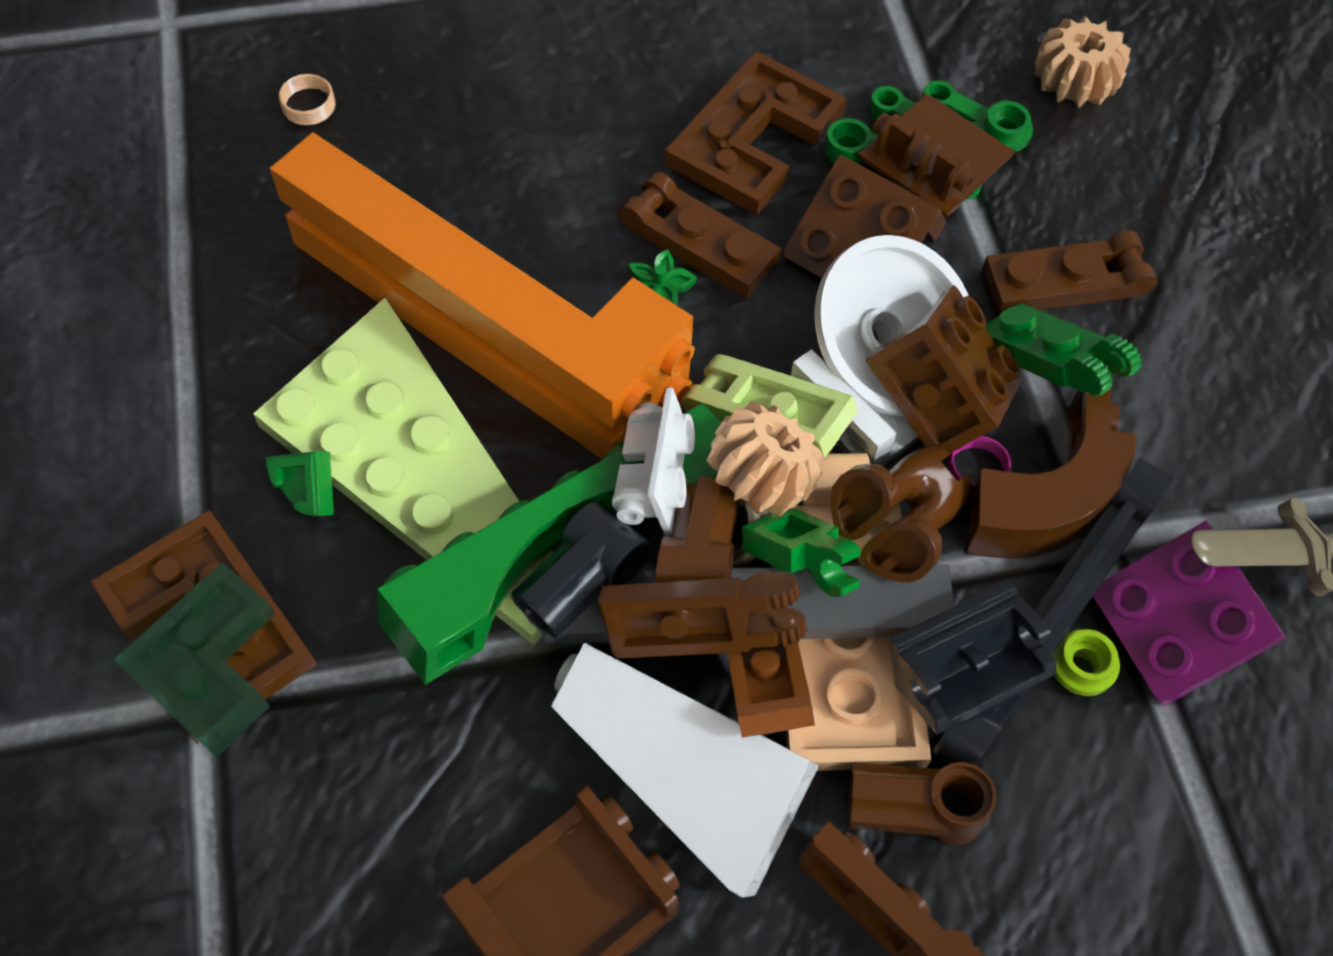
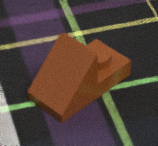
[727,607,815,738]

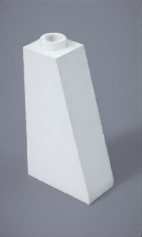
[551,643,819,897]

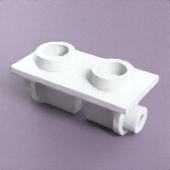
[612,388,695,536]

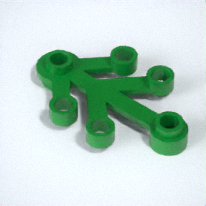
[825,80,1033,200]

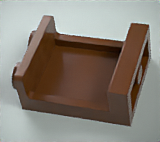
[442,785,680,956]

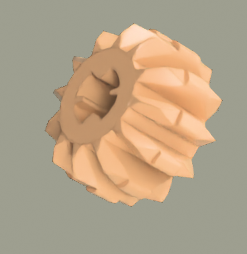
[1034,16,1131,108]
[707,401,825,517]

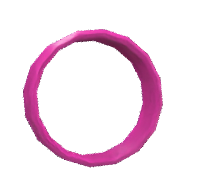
[947,436,1011,487]

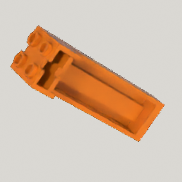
[270,132,695,460]

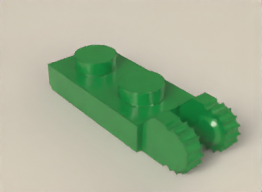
[985,303,1143,397]

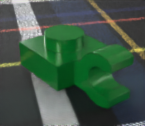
[742,508,861,597]

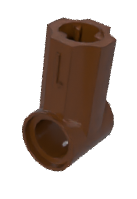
[655,476,738,583]
[848,762,997,846]

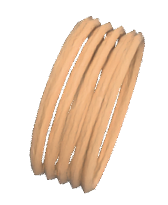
[279,74,335,125]

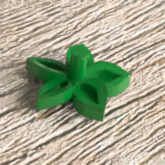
[628,249,697,305]

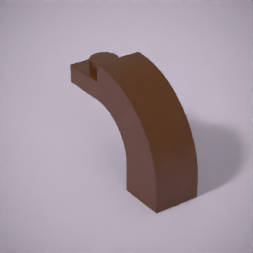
[966,387,1137,559]

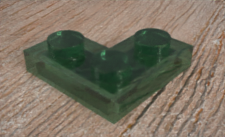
[114,562,275,759]

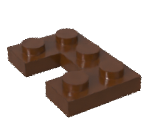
[665,51,847,216]
[90,510,317,744]

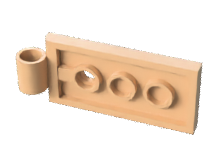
[785,453,931,771]

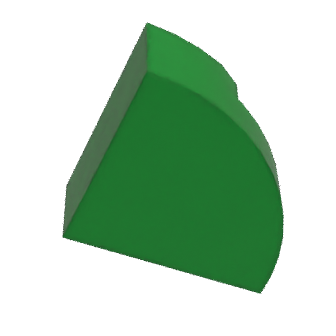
[265,451,334,516]

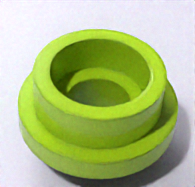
[1052,629,1120,696]

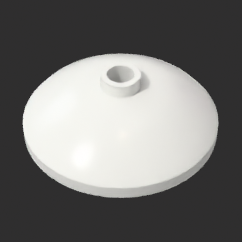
[815,235,969,416]

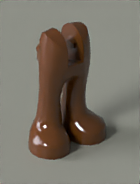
[830,445,973,583]

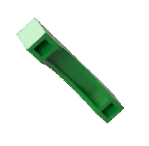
[377,403,721,685]

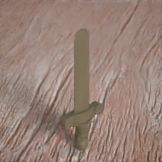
[1192,497,1333,596]

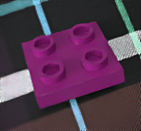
[1093,520,1287,706]

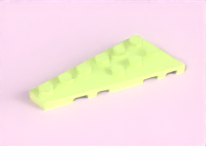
[253,298,553,645]

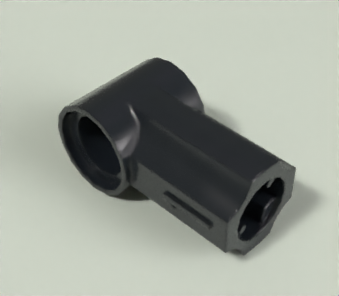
[511,502,651,639]

